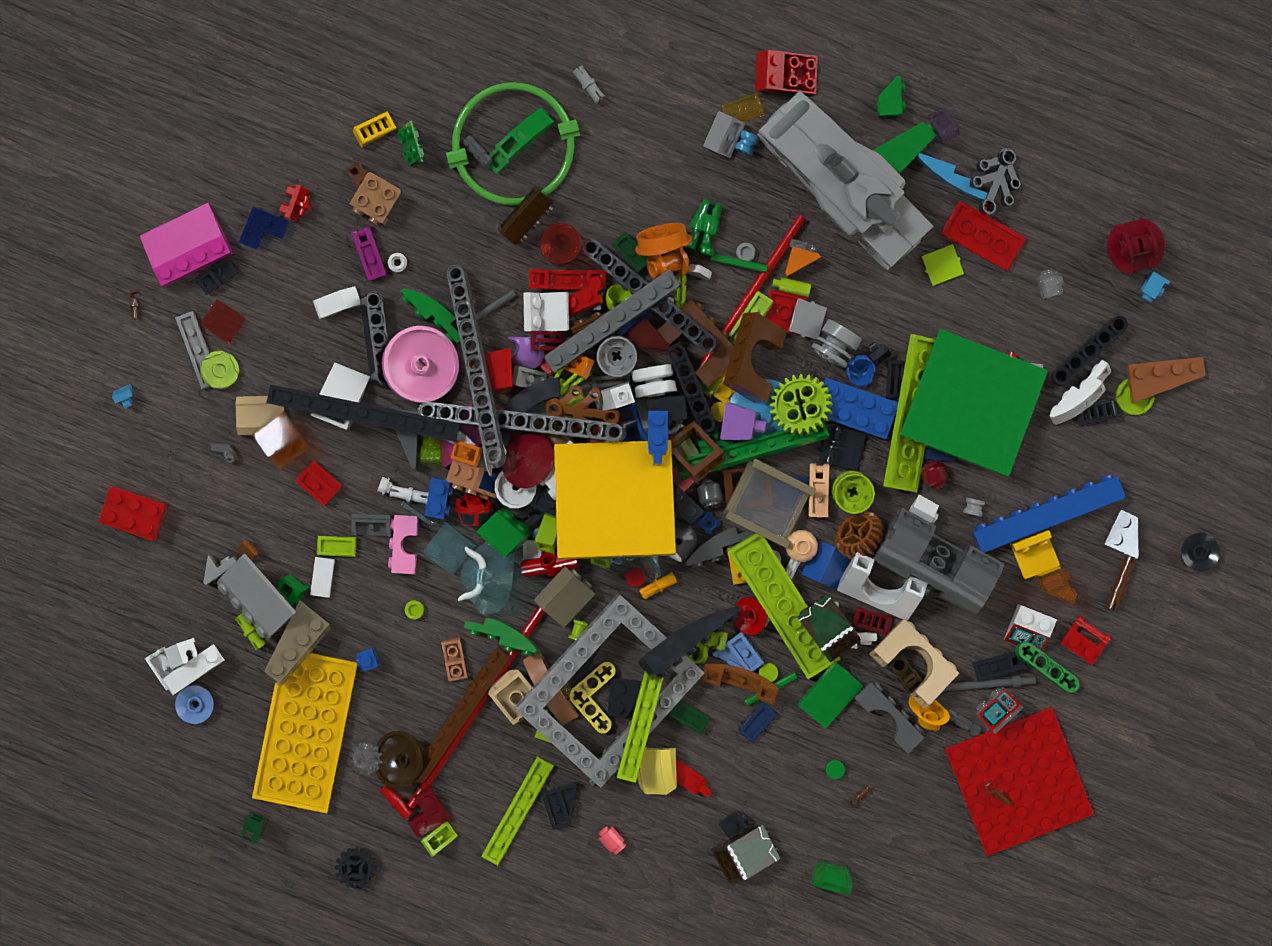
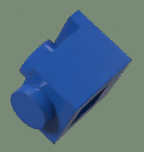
[356,647,380,672]

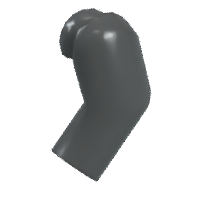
[211,443,237,463]

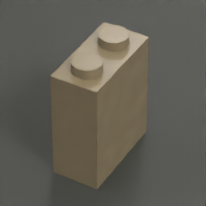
[534,566,595,627]

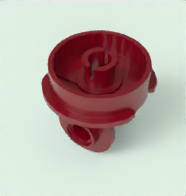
[1107,218,1165,274]

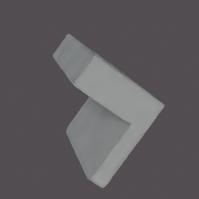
[703,111,745,158]

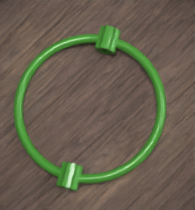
[446,82,580,206]

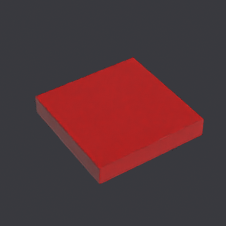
[765,290,807,335]

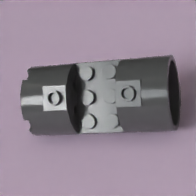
[872,507,1004,617]

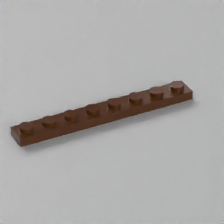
[417,647,510,783]

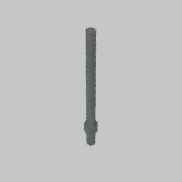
[942,676,1036,692]

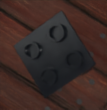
[819,424,866,471]

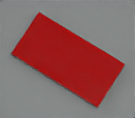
[940,200,1026,272]

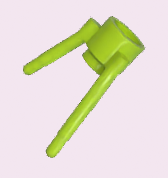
[554,368,592,398]

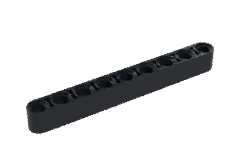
[583,239,720,353]

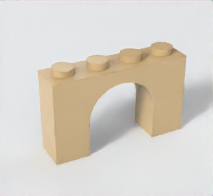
[869,619,959,708]

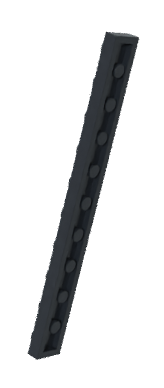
[266,384,460,442]

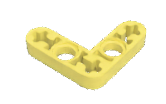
[569,661,615,733]

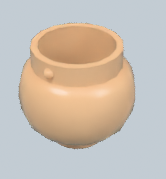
[786,530,818,562]

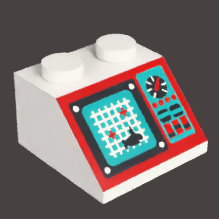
[1004,604,1057,651]

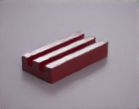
[531,331,564,351]

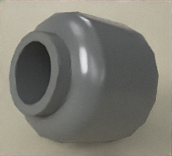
[697,479,724,509]

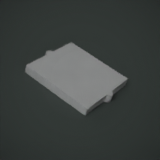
[788,299,827,340]

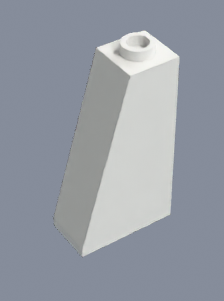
[592,381,635,410]

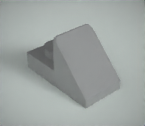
[512,365,547,388]
[204,555,238,585]

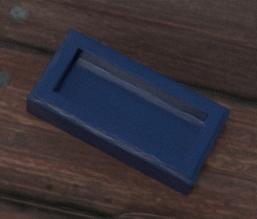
[738,702,777,743]

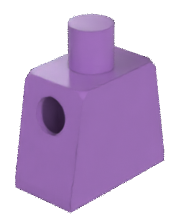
[720,402,767,440]

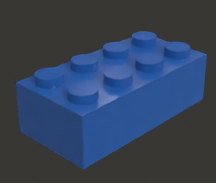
[812,378,898,440]

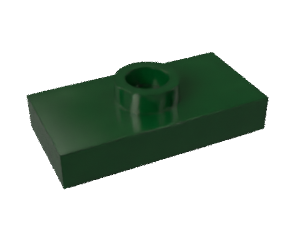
[668,700,711,734]

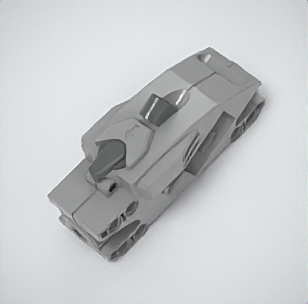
[757,91,934,271]

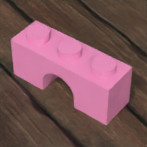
[388,515,419,574]

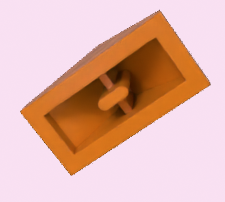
[785,247,821,277]
[450,440,483,467]

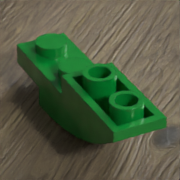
[489,108,554,174]
[401,288,461,344]
[464,618,540,656]

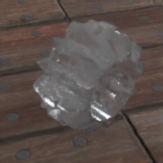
[350,742,382,775]

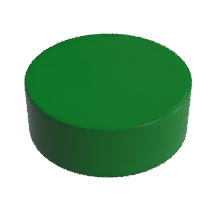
[825,760,845,779]

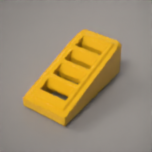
[353,111,396,148]

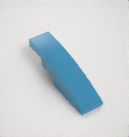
[917,153,987,201]

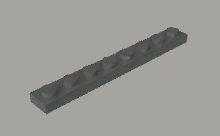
[544,269,681,373]

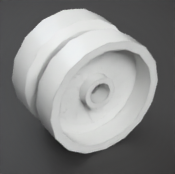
[631,364,677,398]
[495,471,540,508]

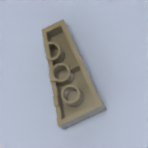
[264,601,331,687]

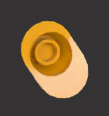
[908,696,950,732]

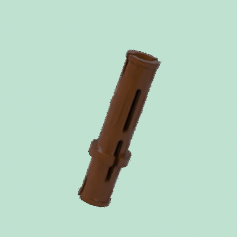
[1105,554,1137,611]

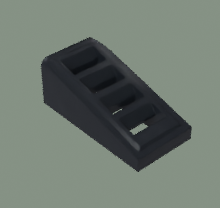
[1076,398,1118,426]

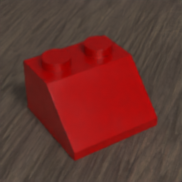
[482,349,512,395]

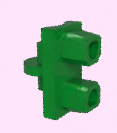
[698,427,733,453]

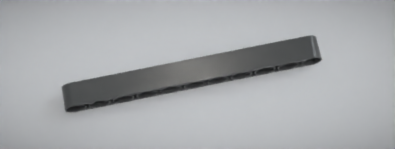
[447,265,506,468]
[418,402,626,442]

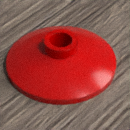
[735,597,767,635]

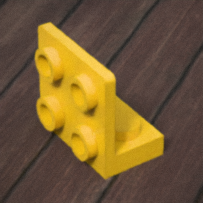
[1010,530,1060,579]

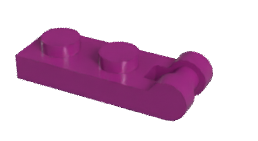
[351,225,387,281]

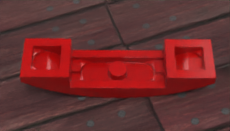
[529,269,606,290]

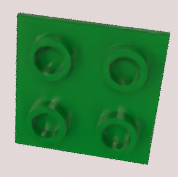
[398,120,425,166]

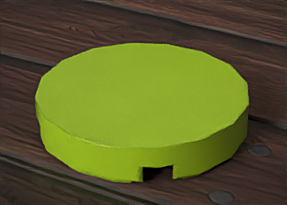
[200,351,239,389]
[1116,379,1155,415]

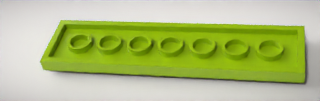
[883,334,935,492]
[727,533,840,679]

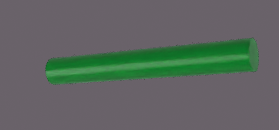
[711,254,768,273]
[744,672,798,706]

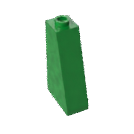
[873,122,936,174]

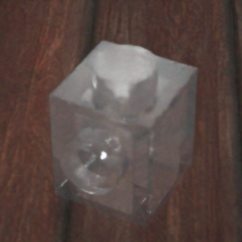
[1036,269,1064,299]

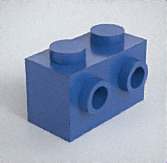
[425,478,454,519]

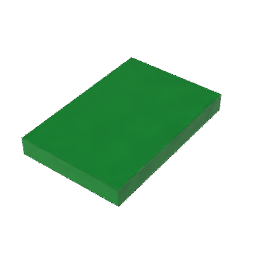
[797,661,863,729]

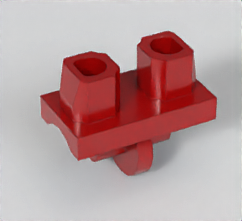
[279,184,313,222]

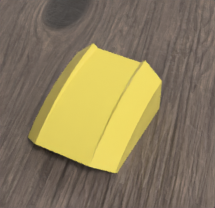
[637,747,677,795]

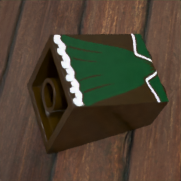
[797,594,861,663]
[711,825,780,883]

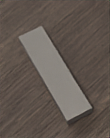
[175,311,210,389]

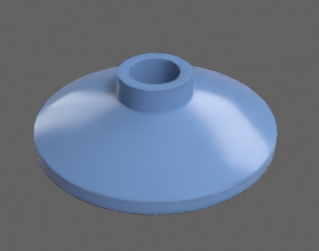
[175,685,214,724]

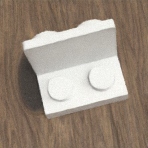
[524,292,569,332]

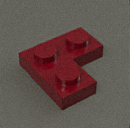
[407,786,450,839]

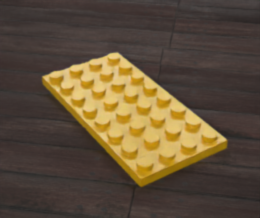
[252,653,358,813]

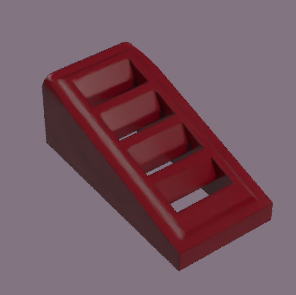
[851,606,893,635]

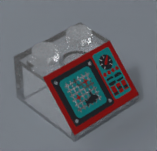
[975,687,1024,734]

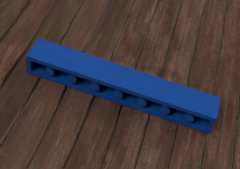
[971,474,1126,552]

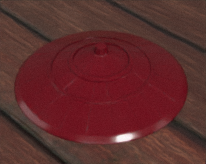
[502,433,555,488]

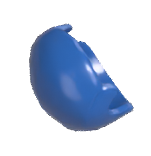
[846,355,875,386]

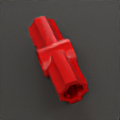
[521,552,580,578]

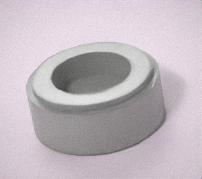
[736,243,755,261]

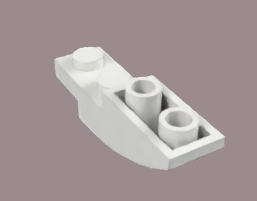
[1049,360,1111,425]

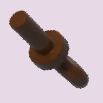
[128,290,140,320]
[985,782,1010,806]
[848,785,872,808]

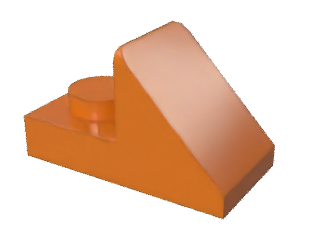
[564,356,594,379]

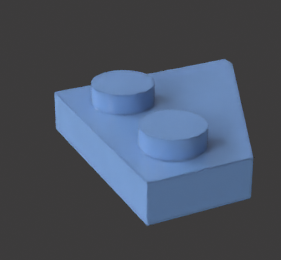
[712,631,765,672]

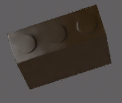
[498,185,554,245]

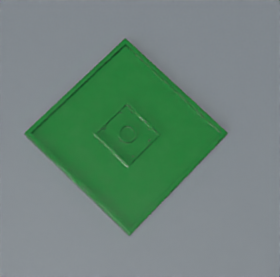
[899,329,1048,478]

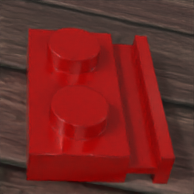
[296,460,343,506]

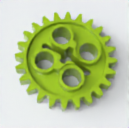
[769,374,833,436]

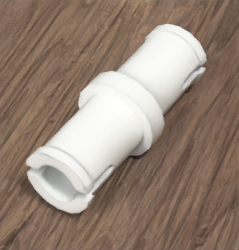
[390,485,429,504]

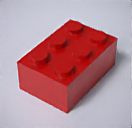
[98,486,169,541]

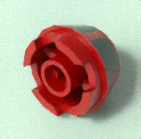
[455,494,493,527]

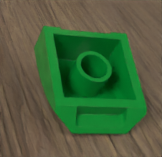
[811,860,852,896]

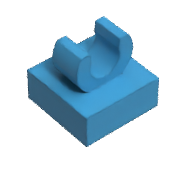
[112,384,134,408]

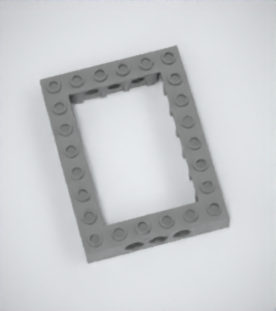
[514,594,704,788]

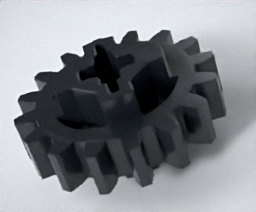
[334,846,377,889]

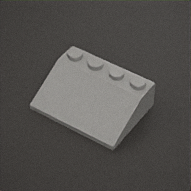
[217,554,296,640]

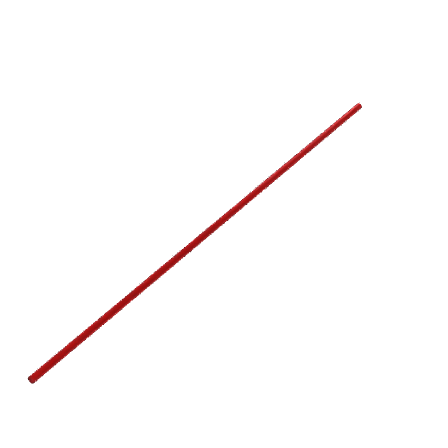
[407,214,807,809]

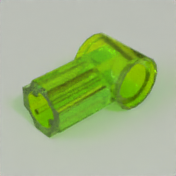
[420,435,442,463]

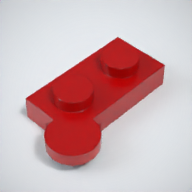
[568,276,603,316]

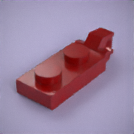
[676,758,712,797]

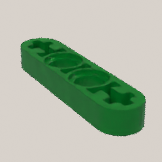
[1015,642,1079,693]

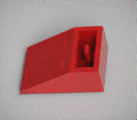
[755,50,818,95]

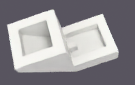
[313,286,360,319]

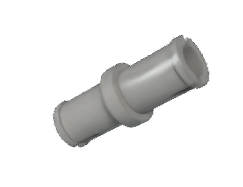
[573,66,605,104]

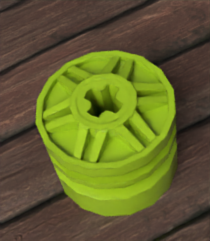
[832,470,875,514]

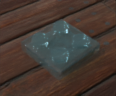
[423,522,476,576]

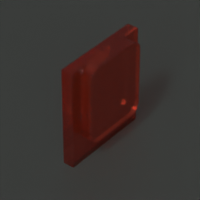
[200,299,246,344]

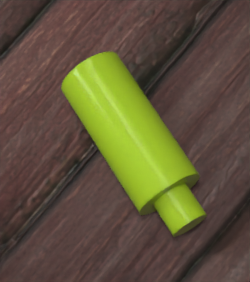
[772,277,811,297]

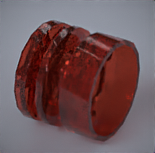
[540,223,581,265]

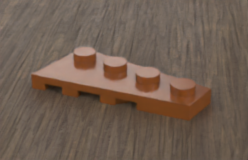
[1127,357,1206,404]

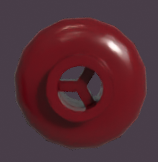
[921,460,948,489]

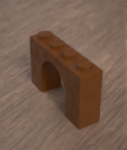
[657,300,734,389]
[723,312,787,403]

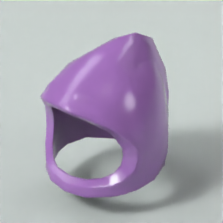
[508,330,545,369]

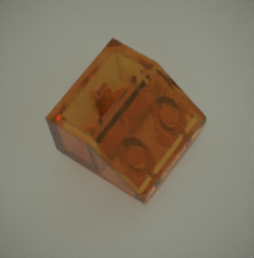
[253,411,310,470]
[1035,566,1078,605]

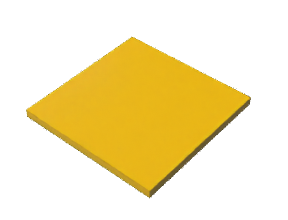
[554,440,676,560]

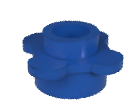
[697,511,720,534]

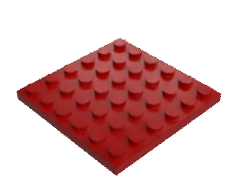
[944,707,1094,856]

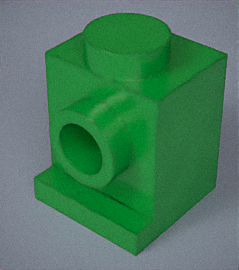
[276,575,309,606]

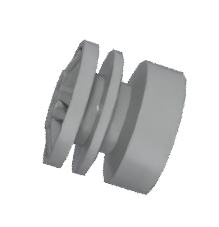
[811,319,862,368]
[597,336,637,377]

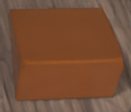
[238,540,260,561]

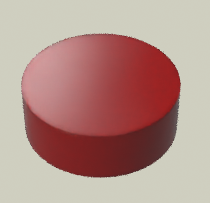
[626,567,645,587]

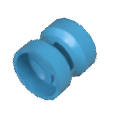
[735,131,760,156]

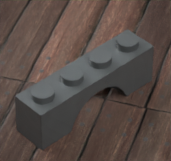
[854,681,924,754]

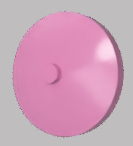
[382,326,459,403]

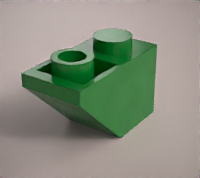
[877,76,906,118]

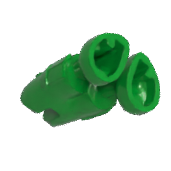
[683,199,722,257]

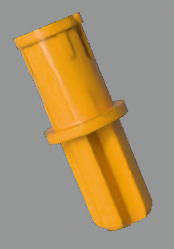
[640,572,678,599]

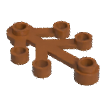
[546,385,620,436]

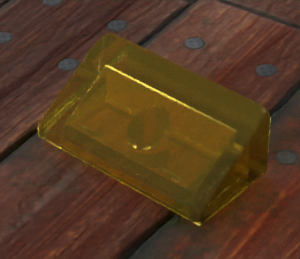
[721,92,764,122]

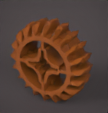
[834,510,885,560]

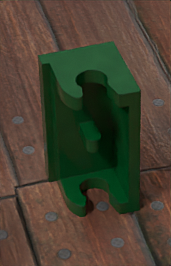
[242,812,269,844]

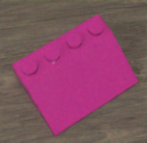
[140,203,234,288]

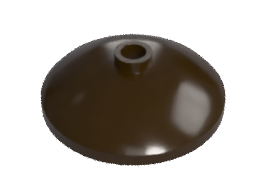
[373,731,423,789]

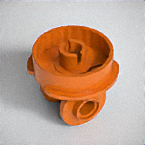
[635,223,692,280]

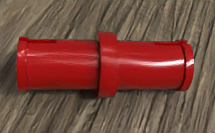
[379,785,413,820]

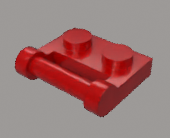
[1060,615,1112,665]

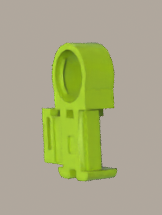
[687,632,728,664]

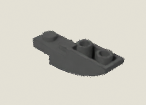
[686,527,755,568]

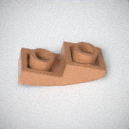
[441,637,468,681]

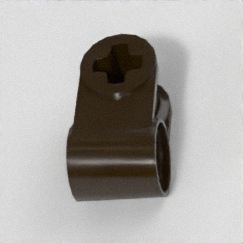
[889,655,923,692]

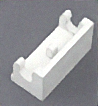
[164,638,197,669]
[145,647,179,690]

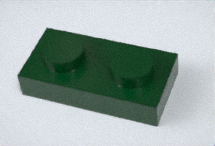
[612,232,648,273]

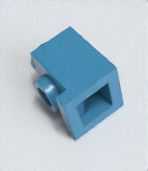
[1138,272,1170,303]

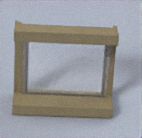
[724,459,816,548]

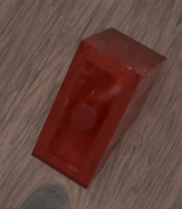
[627,316,670,349]

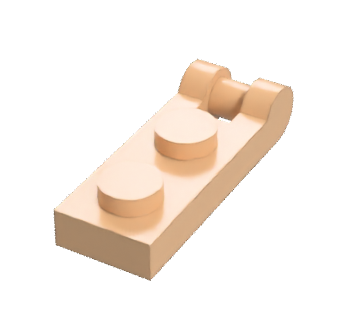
[809,463,830,517]

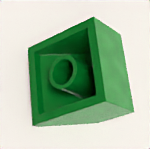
[476,508,532,558]

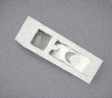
[162,644,224,695]

